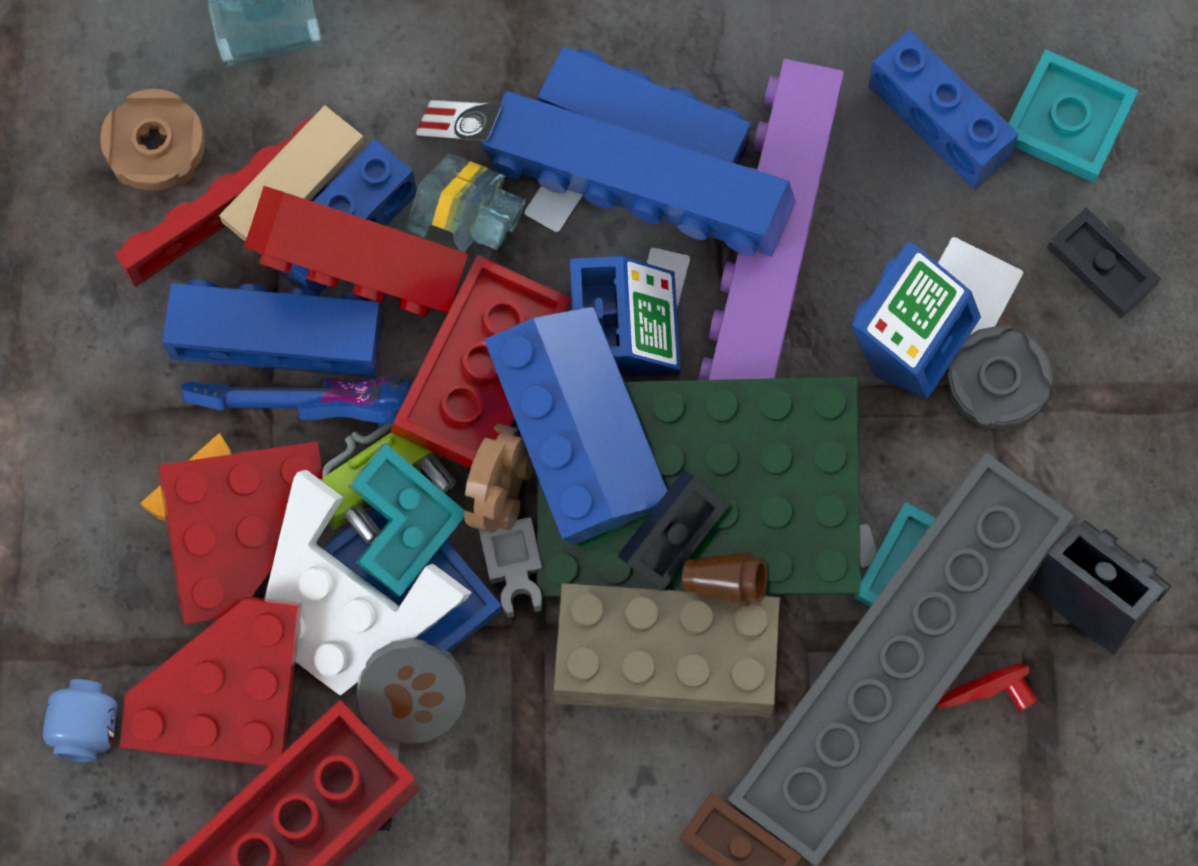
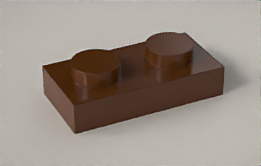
[679,792,802,866]

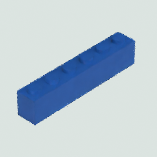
[481,91,796,257]

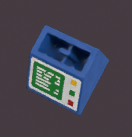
[851,241,981,400]
[570,256,681,376]

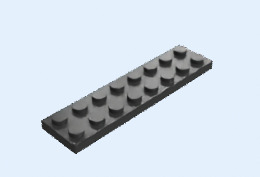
[728,452,1075,866]

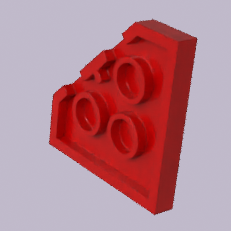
[158,441,323,625]
[119,597,301,766]

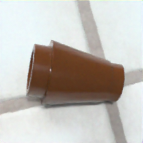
[682,552,767,607]

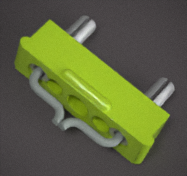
[320,423,456,544]

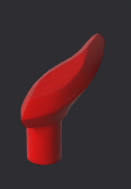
[935,664,1038,712]

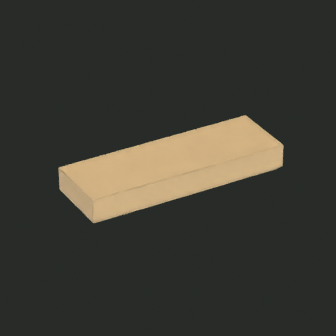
[219,105,365,253]

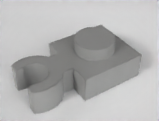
[479,517,542,618]

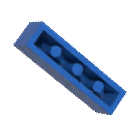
[538,46,751,164]
[162,279,384,378]

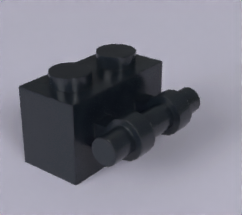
[1027,520,1172,655]

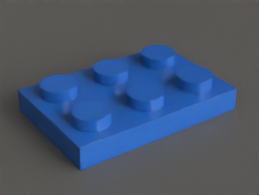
[322,508,503,652]

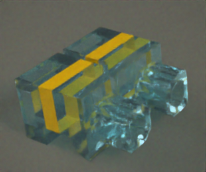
[406,152,525,252]

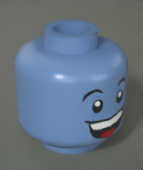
[43,679,118,762]

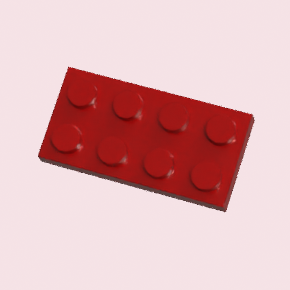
[390,255,572,469]

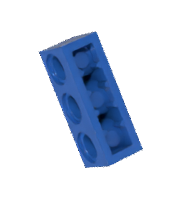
[868,29,1019,190]
[275,139,418,294]

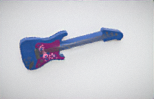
[181,376,411,434]

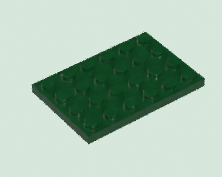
[537,376,861,598]

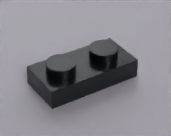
[1047,207,1161,319]
[617,469,730,591]

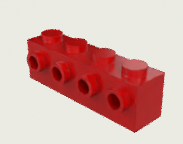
[244,186,468,317]

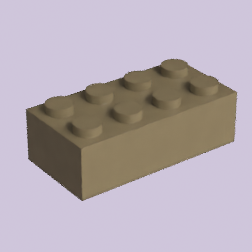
[554,583,780,718]

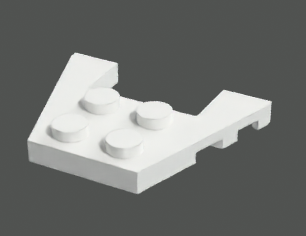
[265,470,472,696]

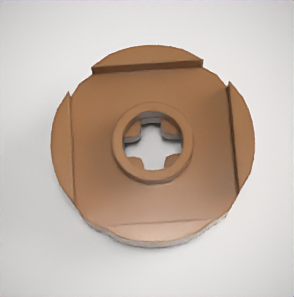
[100,89,205,191]
[464,424,535,533]

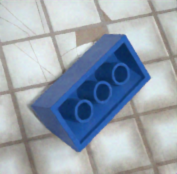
[484,307,668,545]

